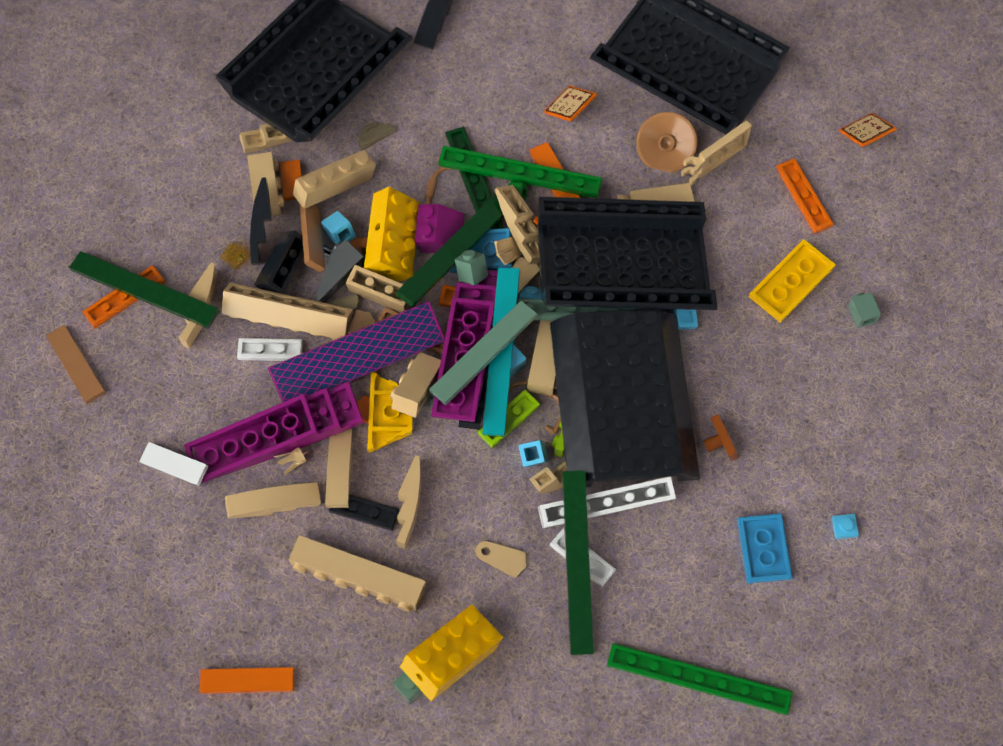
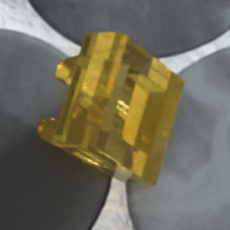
[220,242,250,271]

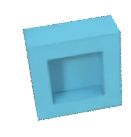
[519,286,542,299]
[673,309,698,330]
[832,514,859,539]

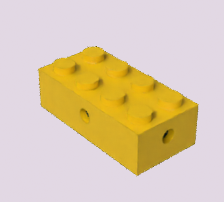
[364,186,421,282]
[400,604,503,702]

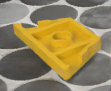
[367,372,413,452]

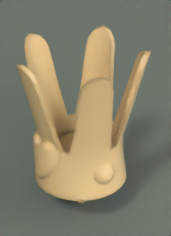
[274,447,308,476]

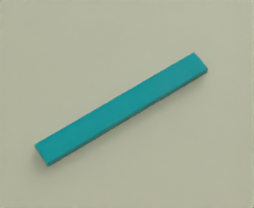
[482,267,520,437]

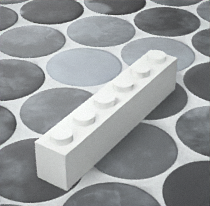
[538,477,676,529]

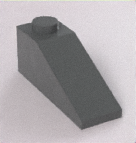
[315,239,365,303]

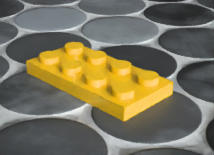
[748,239,836,323]

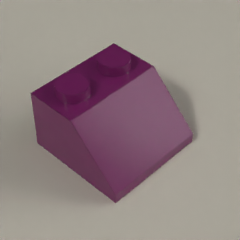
[415,204,465,253]

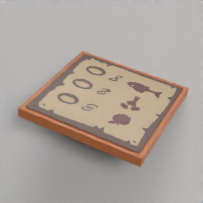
[543,85,597,122]
[839,113,896,147]

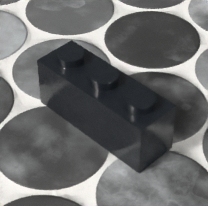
[254,230,304,294]

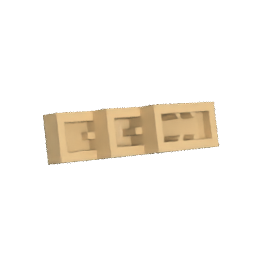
[239,124,325,154]
[495,185,539,264]
[179,262,218,349]
[325,428,352,508]
[396,455,421,550]
[225,482,321,518]

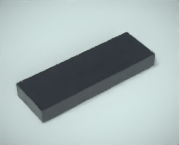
[329,494,399,531]

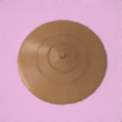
[636,112,697,173]

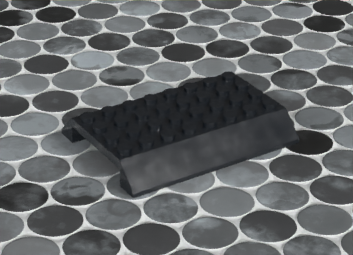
[216,0,412,143]
[590,0,790,135]
[537,197,718,310]
[550,309,700,487]

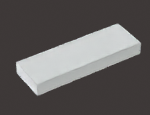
[237,338,303,361]
[139,442,208,486]
[550,528,616,588]

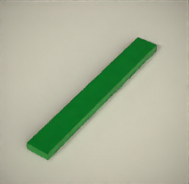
[438,145,603,198]
[607,643,793,715]

